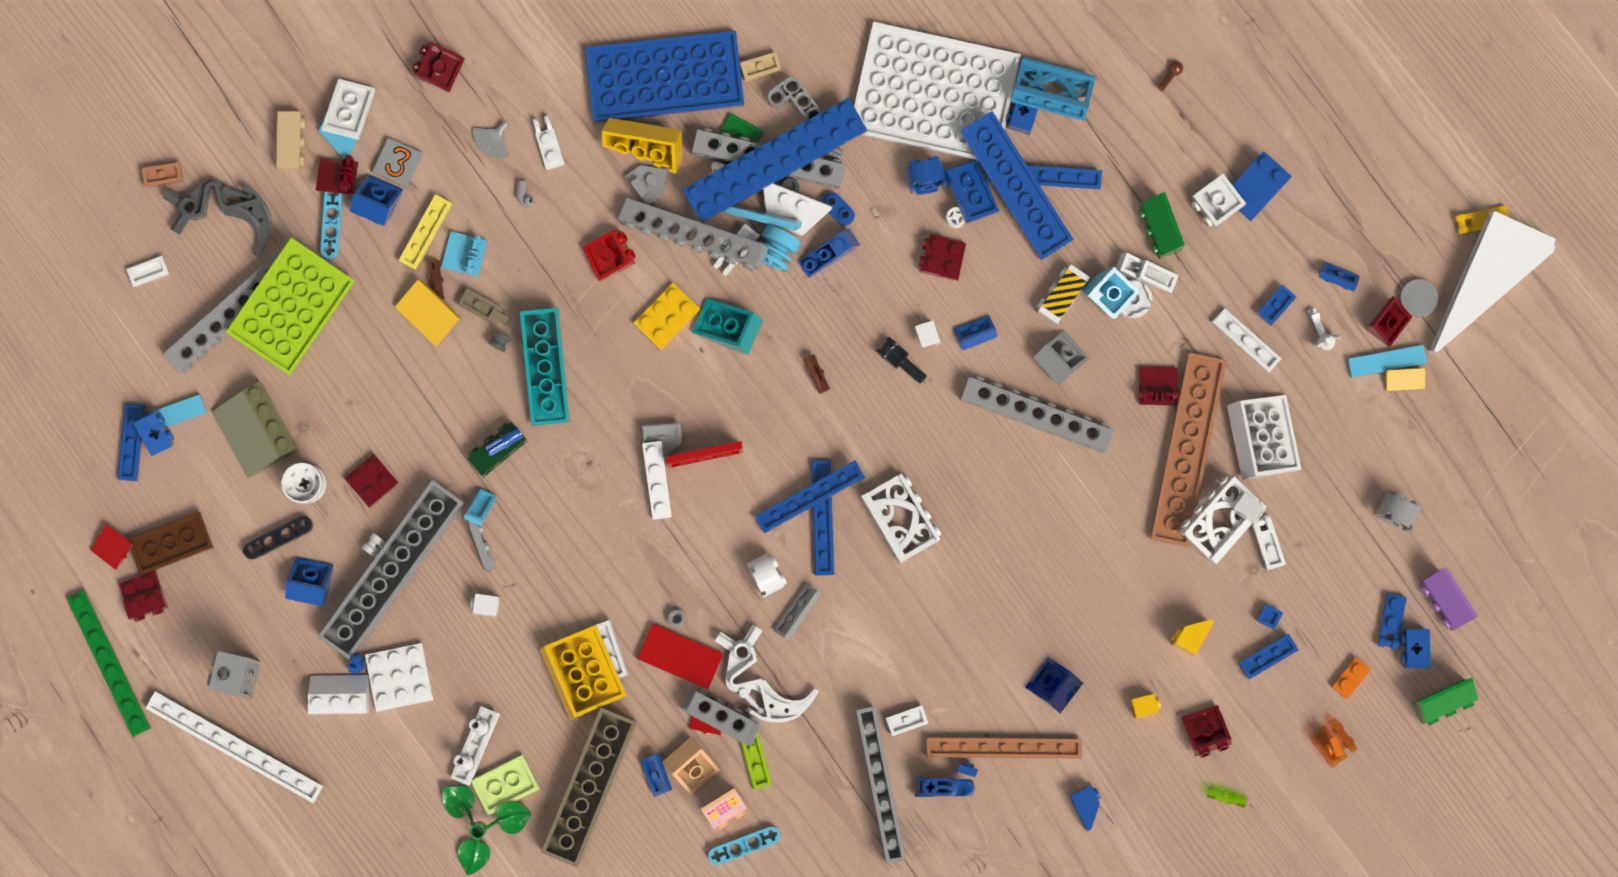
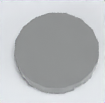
[1399,279,1439,318]

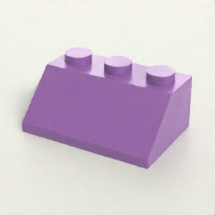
[1420,567,1478,631]

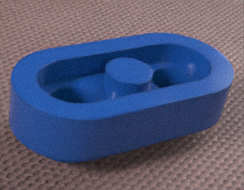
[822,192,855,226]

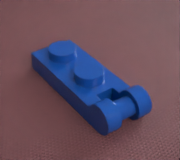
[1378,594,1407,650]

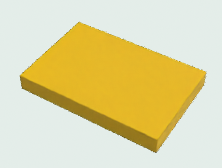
[395,279,461,346]

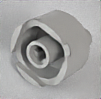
[1376,492,1422,532]

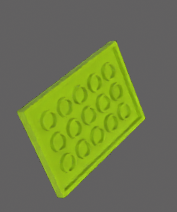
[226,238,355,375]

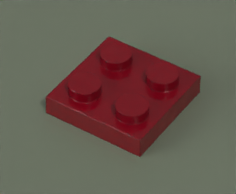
[344,454,399,508]

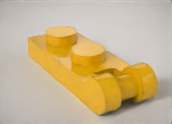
[1455,205,1509,235]

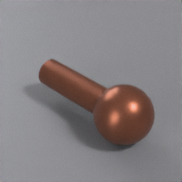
[1157,61,1183,91]

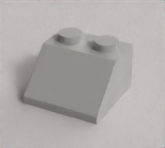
[1033,331,1090,385]

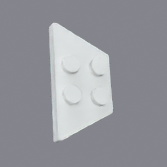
[764,183,833,236]

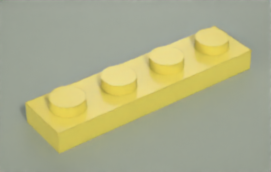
[398,194,453,270]

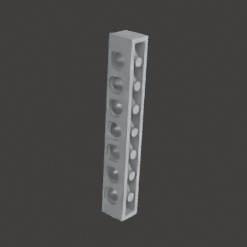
[692,128,846,190]
[618,198,768,271]
[163,252,279,373]
[961,376,1114,453]
[856,706,906,864]

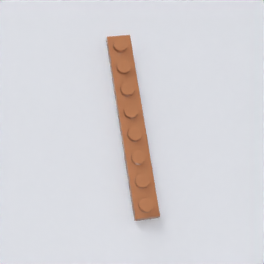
[926,738,1082,759]

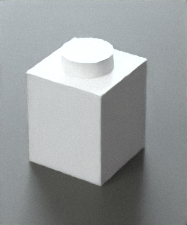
[1234,493,1265,525]
[470,594,500,617]

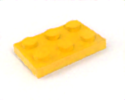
[633,283,701,350]

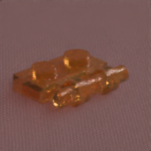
[1309,717,1358,768]

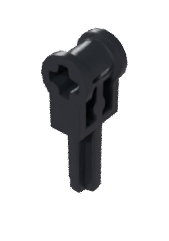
[876,337,927,384]

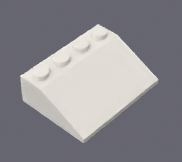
[1227,395,1302,480]

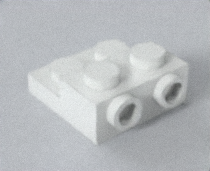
[1191,174,1246,228]

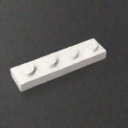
[642,441,672,520]

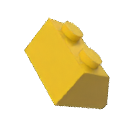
[1171,619,1215,657]

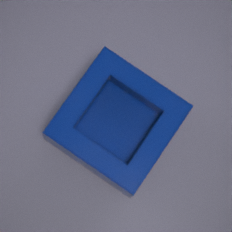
[1257,604,1283,630]
[957,762,978,777]

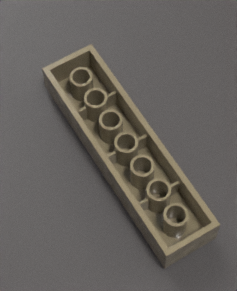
[541,707,637,867]

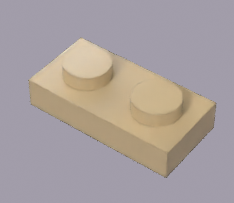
[740,52,782,82]

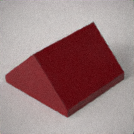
[1366,296,1412,347]

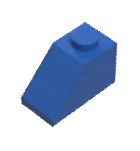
[1069,786,1101,831]

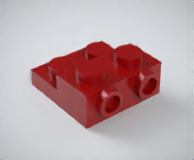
[582,229,636,281]

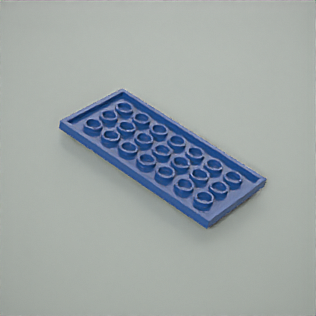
[585,31,744,123]

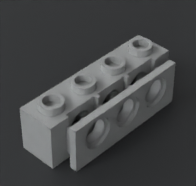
[681,688,762,747]

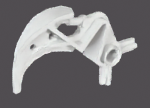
[715,625,819,723]

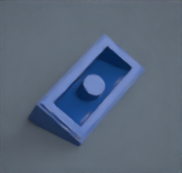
[954,315,997,350]

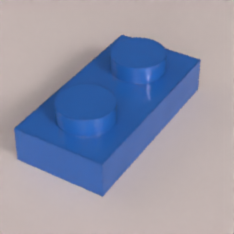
[1319,261,1360,292]
[1257,285,1296,326]
[641,754,673,797]

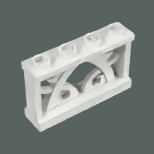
[861,473,941,564]
[1179,475,1267,564]

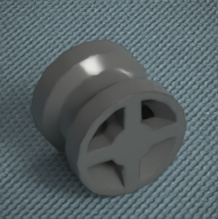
[488,330,512,352]

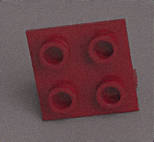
[315,155,358,195]
[1139,367,1179,406]

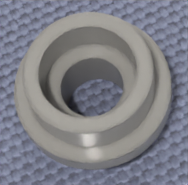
[667,609,686,628]

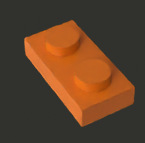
[1331,657,1371,699]

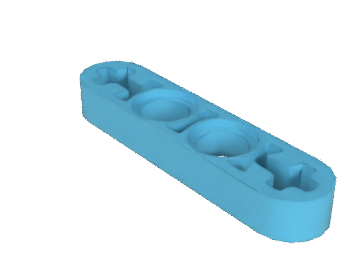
[320,192,343,260]
[708,827,780,865]

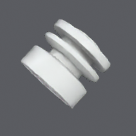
[281,463,327,504]

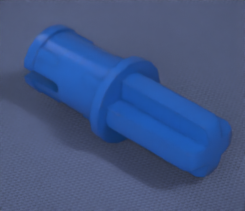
[485,427,523,456]

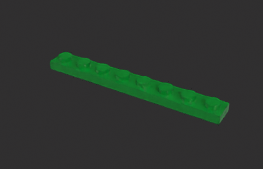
[66,590,151,737]

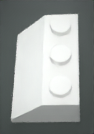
[308,675,369,715]

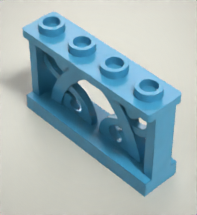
[1011,57,1096,121]

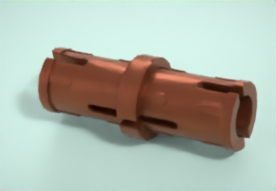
[428,261,445,300]
[804,354,830,394]

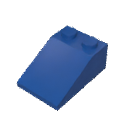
[1232,151,1292,222]

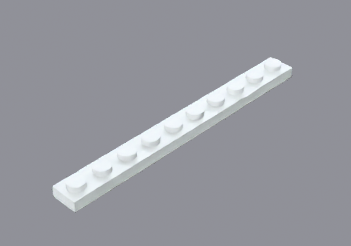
[146,691,324,803]

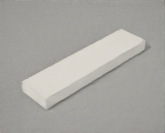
[1211,308,1282,373]

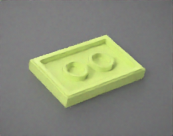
[471,754,540,815]

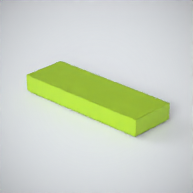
[741,733,772,789]

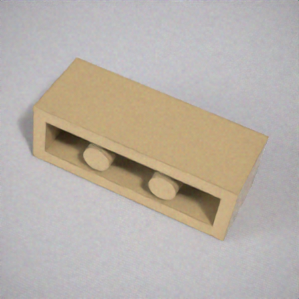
[276,111,306,171]

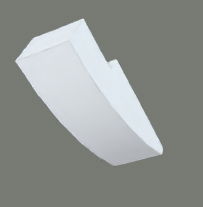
[1115,253,1179,293]

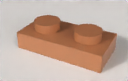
[141,162,183,188]

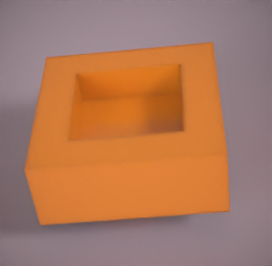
[1326,736,1344,758]

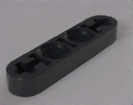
[243,516,314,560]

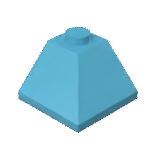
[1082,267,1140,319]

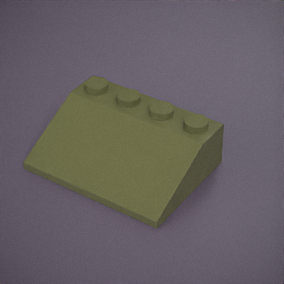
[212,381,299,478]

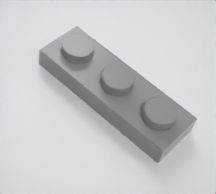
[773,583,822,641]

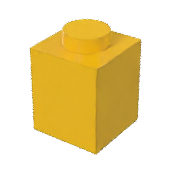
[1130,694,1161,719]

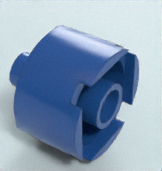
[905,156,947,195]

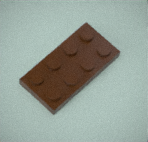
[128,512,214,576]

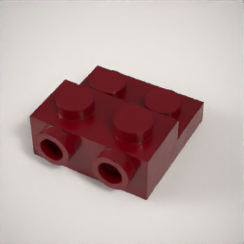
[412,41,465,93]
[918,234,966,281]
[118,571,168,622]
[1182,705,1232,758]

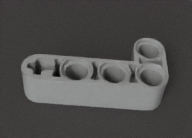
[768,77,822,121]

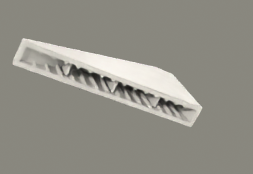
[1429,211,1556,353]

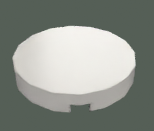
[1121,280,1153,318]

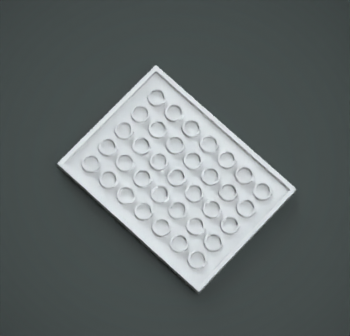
[854,22,1021,161]

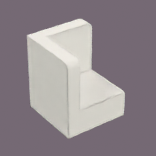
[915,321,940,348]

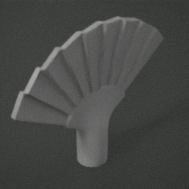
[473,121,509,158]

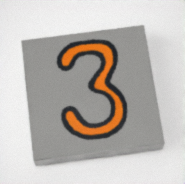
[372,138,423,188]

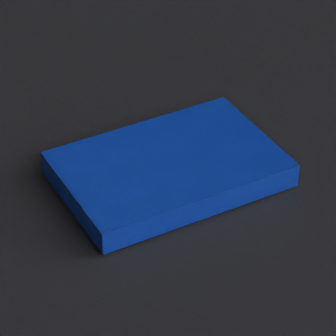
[944,160,1000,224]

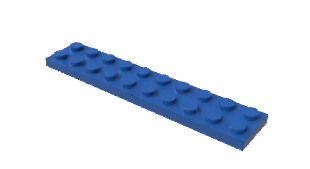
[682,97,868,223]

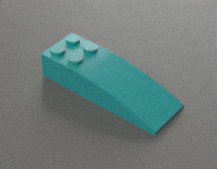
[520,307,570,426]

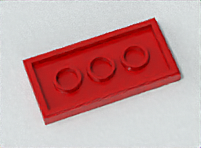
[666,441,743,468]
[637,624,724,690]

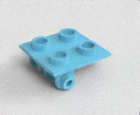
[441,231,488,277]

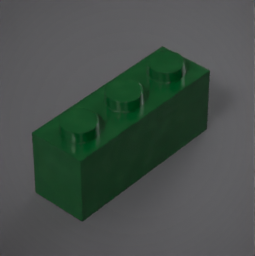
[467,422,528,478]

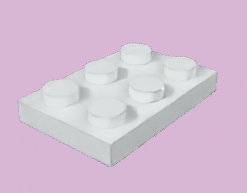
[322,79,375,140]

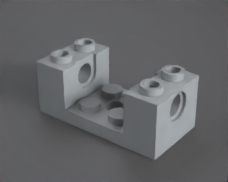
[207,651,260,699]

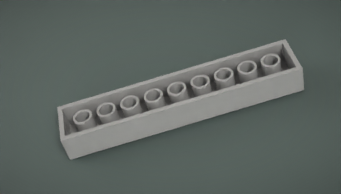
[318,480,465,660]

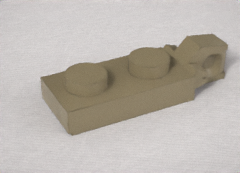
[457,288,510,326]

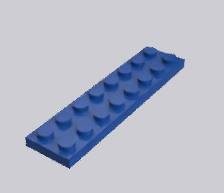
[960,111,1074,260]

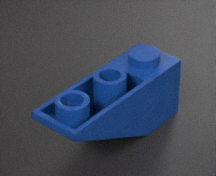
[799,229,860,278]

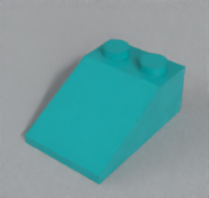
[692,298,763,355]

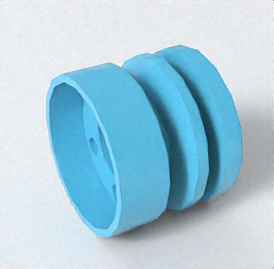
[759,224,802,272]

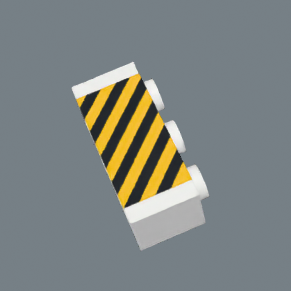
[1037,264,1090,326]

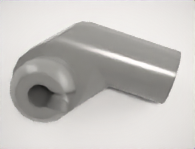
[516,181,534,207]

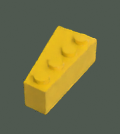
[602,118,683,174]

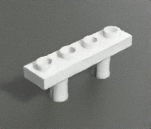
[451,706,500,786]

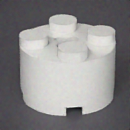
[746,553,787,598]

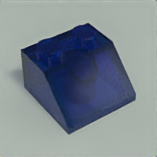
[1025,657,1083,714]

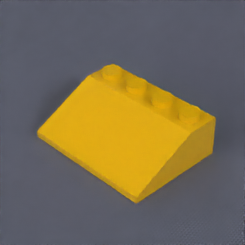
[540,625,627,721]

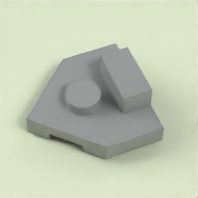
[625,165,667,206]
[642,422,682,462]

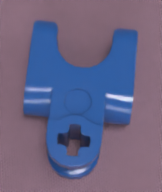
[915,777,975,797]

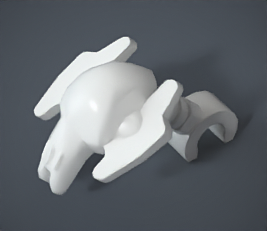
[1307,307,1341,351]

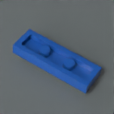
[1239,634,1299,680]

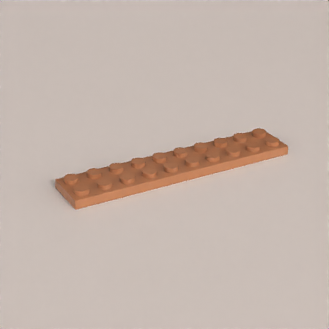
[1150,352,1227,547]

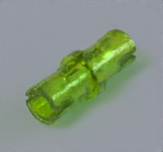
[1206,786,1247,808]

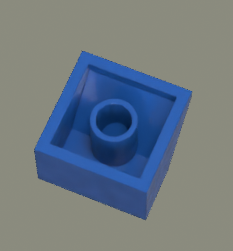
[350,174,403,226]
[285,557,334,606]

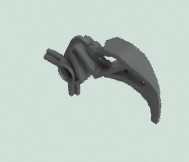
[163,179,272,257]

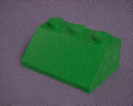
[1138,192,1185,259]
[1413,678,1478,725]

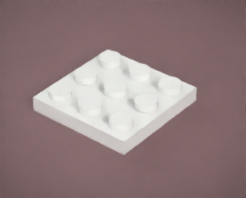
[365,643,434,712]

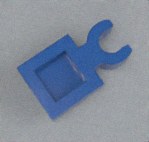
[348,653,366,675]

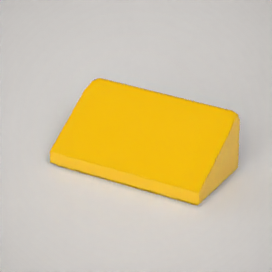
[1385,368,1425,391]

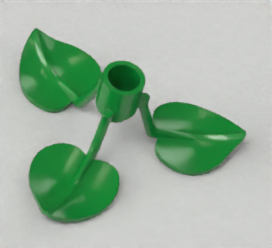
[442,786,531,875]

